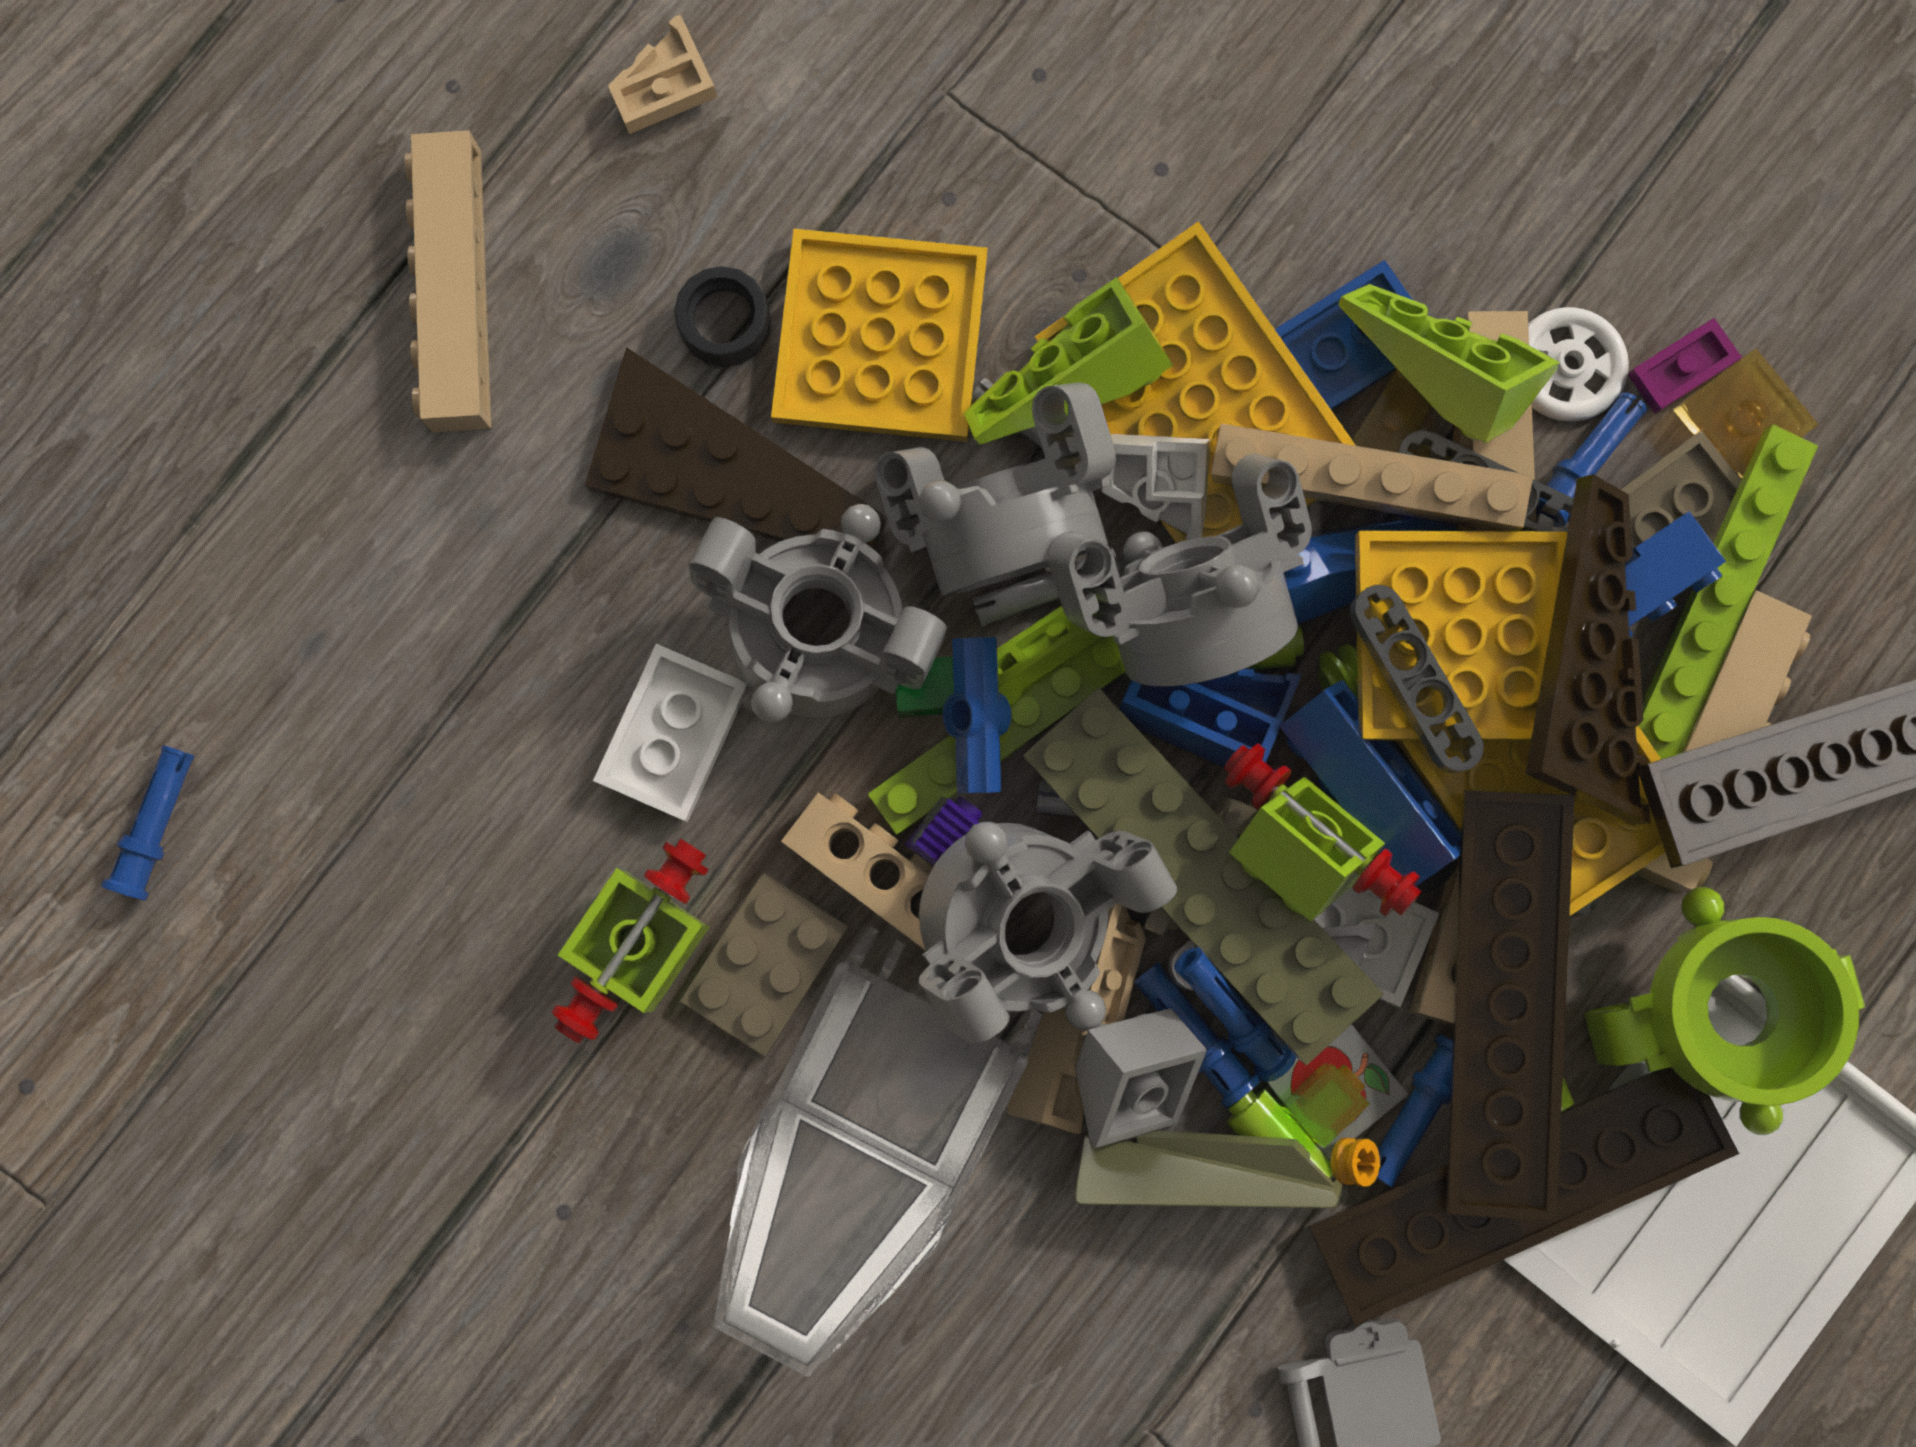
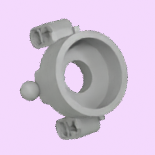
[875,382,1116,597]
[1048,454,1312,686]
[689,504,947,723]
[918,822,1177,1044]

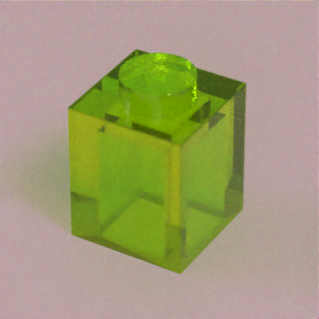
[1280,1063,1370,1148]

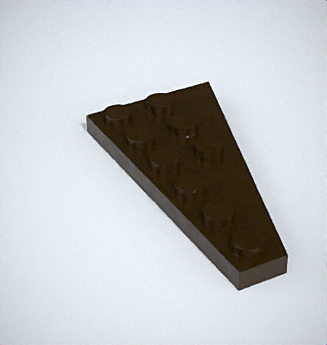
[585,347,884,550]
[1525,474,1650,825]

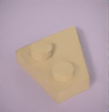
[608,14,718,134]

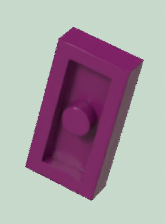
[1628,318,1743,414]

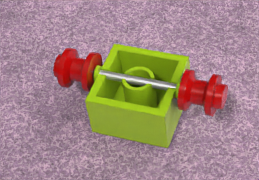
[1224,743,1422,922]
[551,838,710,1043]

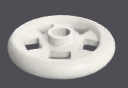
[1528,307,1629,422]

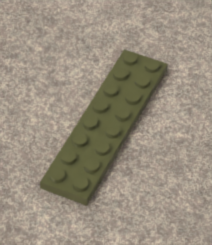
[1023,687,1384,1066]

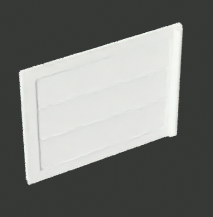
[1504,975,1916,1446]

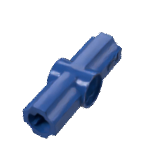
[943,637,1011,793]

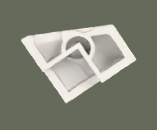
[1102,434,1210,540]

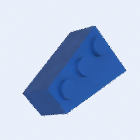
[1625,511,1726,636]
[1119,668,1302,767]

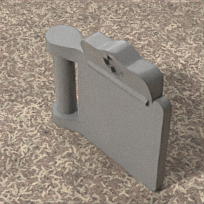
[1277,1318,1441,1447]

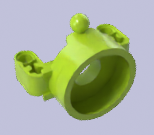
[1584,887,1865,1135]

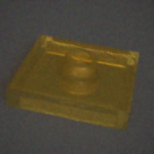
[1674,348,1819,480]

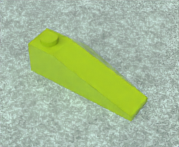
[964,277,1173,445]
[1338,284,1560,443]

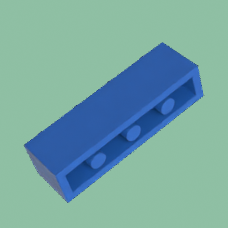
[1279,680,1462,886]

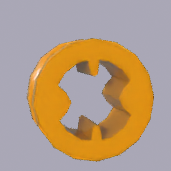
[1331,1137,1380,1187]

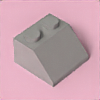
[1075,1008,1207,1148]

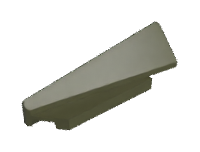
[1075,1130,1342,1208]

